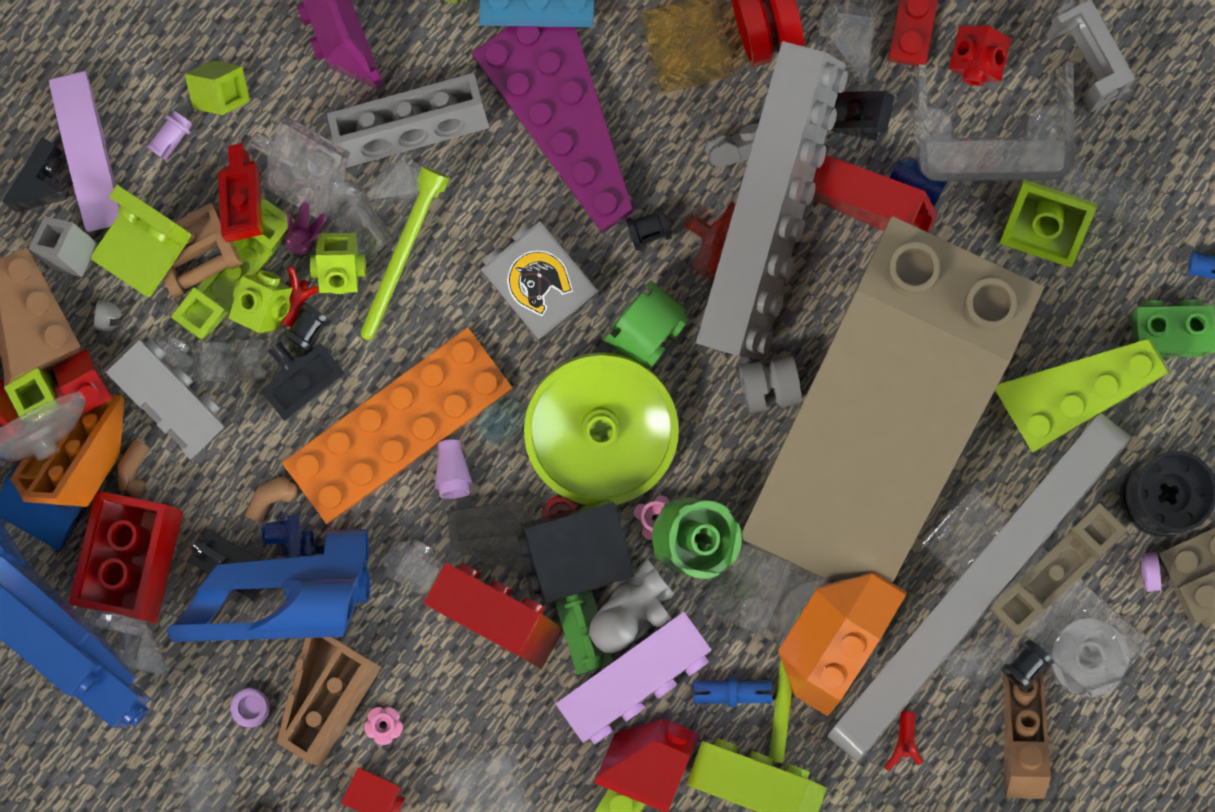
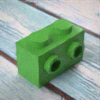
[1131,300,1215,358]

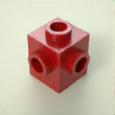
[949,25,1011,86]

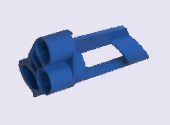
[166,529,370,642]

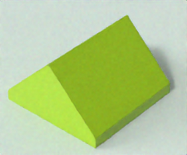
[999,179,1097,268]

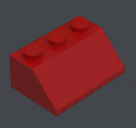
[68,491,184,624]

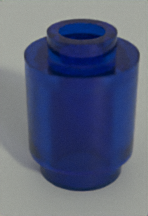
[889,156,948,207]

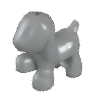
[589,559,674,653]

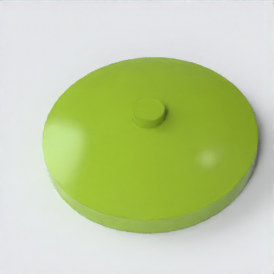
[524,352,679,505]

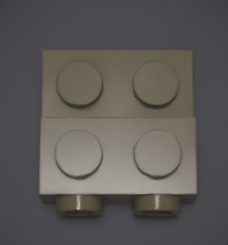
[1158,528,1215,627]

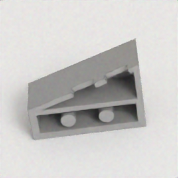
[105,336,224,460]

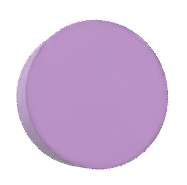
[1141,552,1161,592]
[230,688,271,727]

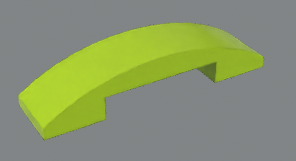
[171,198,295,341]

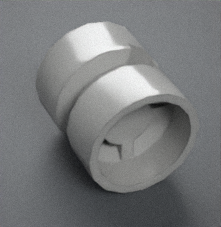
[739,355,802,414]

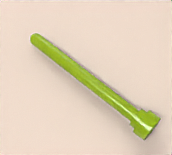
[360,166,450,340]

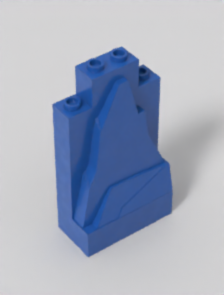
[0,518,151,729]

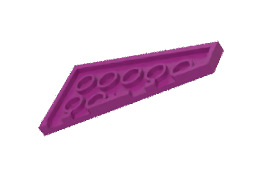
[471,26,633,234]

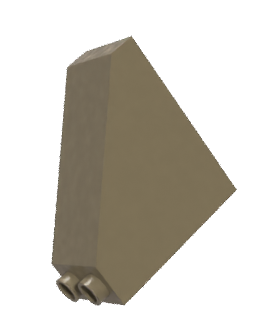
[742,216,1044,584]

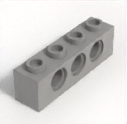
[327,73,490,168]

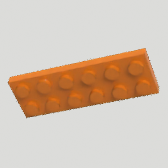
[282,327,513,525]

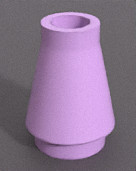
[435,440,473,499]

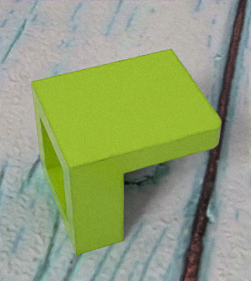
[185,61,250,115]

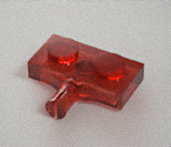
[683,202,736,282]

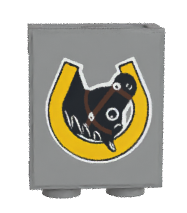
[481,221,599,345]

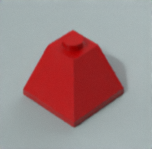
[594,719,699,812]

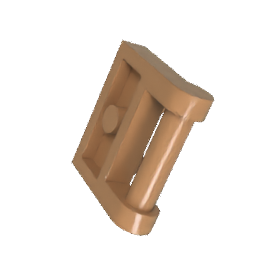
[163,202,243,299]

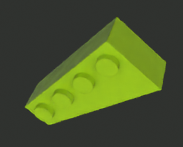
[995,339,1171,453]

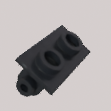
[188,528,261,601]

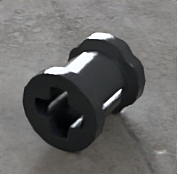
[625,207,672,251]
[283,302,332,353]
[1001,640,1054,692]

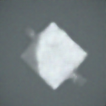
[250,117,364,219]

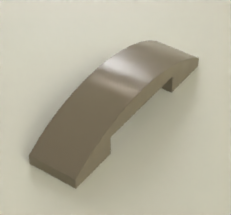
[989,503,1128,637]

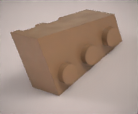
[0,247,81,391]
[277,637,382,767]

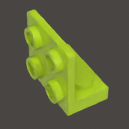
[91,185,192,297]

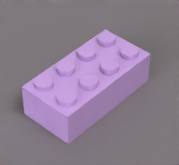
[556,612,711,745]

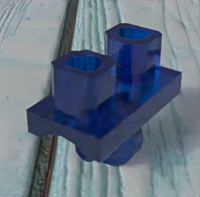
[261,515,325,559]

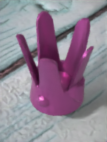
[285,201,326,255]

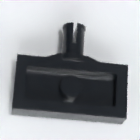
[261,341,345,421]

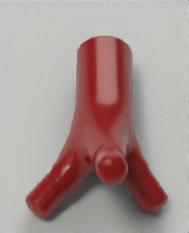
[281,266,319,327]
[884,711,923,771]

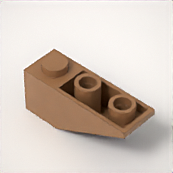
[1004,673,1051,799]

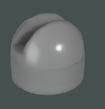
[93,300,122,332]

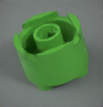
[603,280,689,368]
[652,497,742,579]

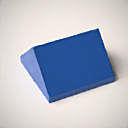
[0,459,94,552]

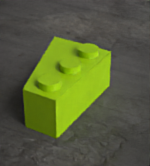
[686,738,827,812]

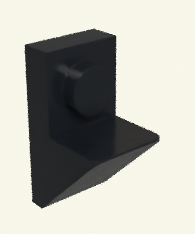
[828,91,895,141]
[2,137,68,212]

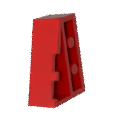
[423,563,563,670]

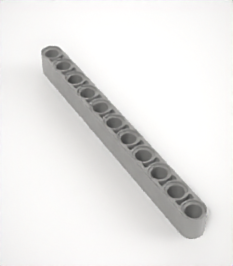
[828,413,1132,763]

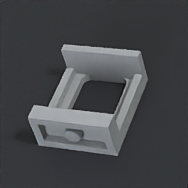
[1046,0,1135,113]

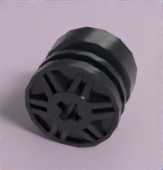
[1121,451,1215,537]

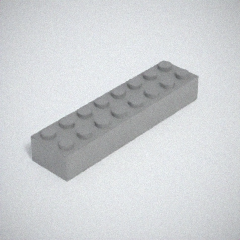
[696,41,848,360]

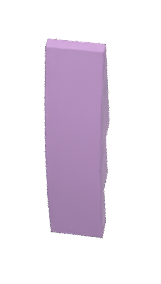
[49,70,120,233]

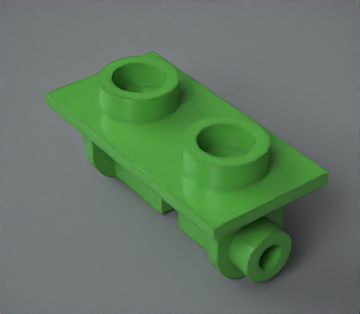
[555,590,613,675]

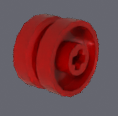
[731,0,805,67]

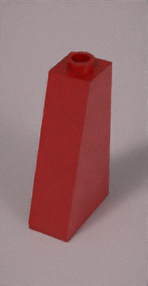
[813,155,937,233]

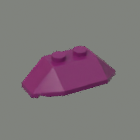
[296,0,384,89]

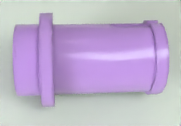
[147,111,192,161]

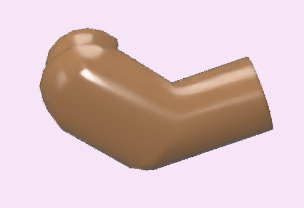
[117,440,149,499]
[245,477,298,523]

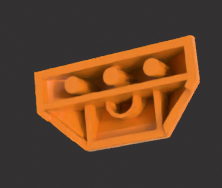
[10,394,125,507]
[778,572,907,716]

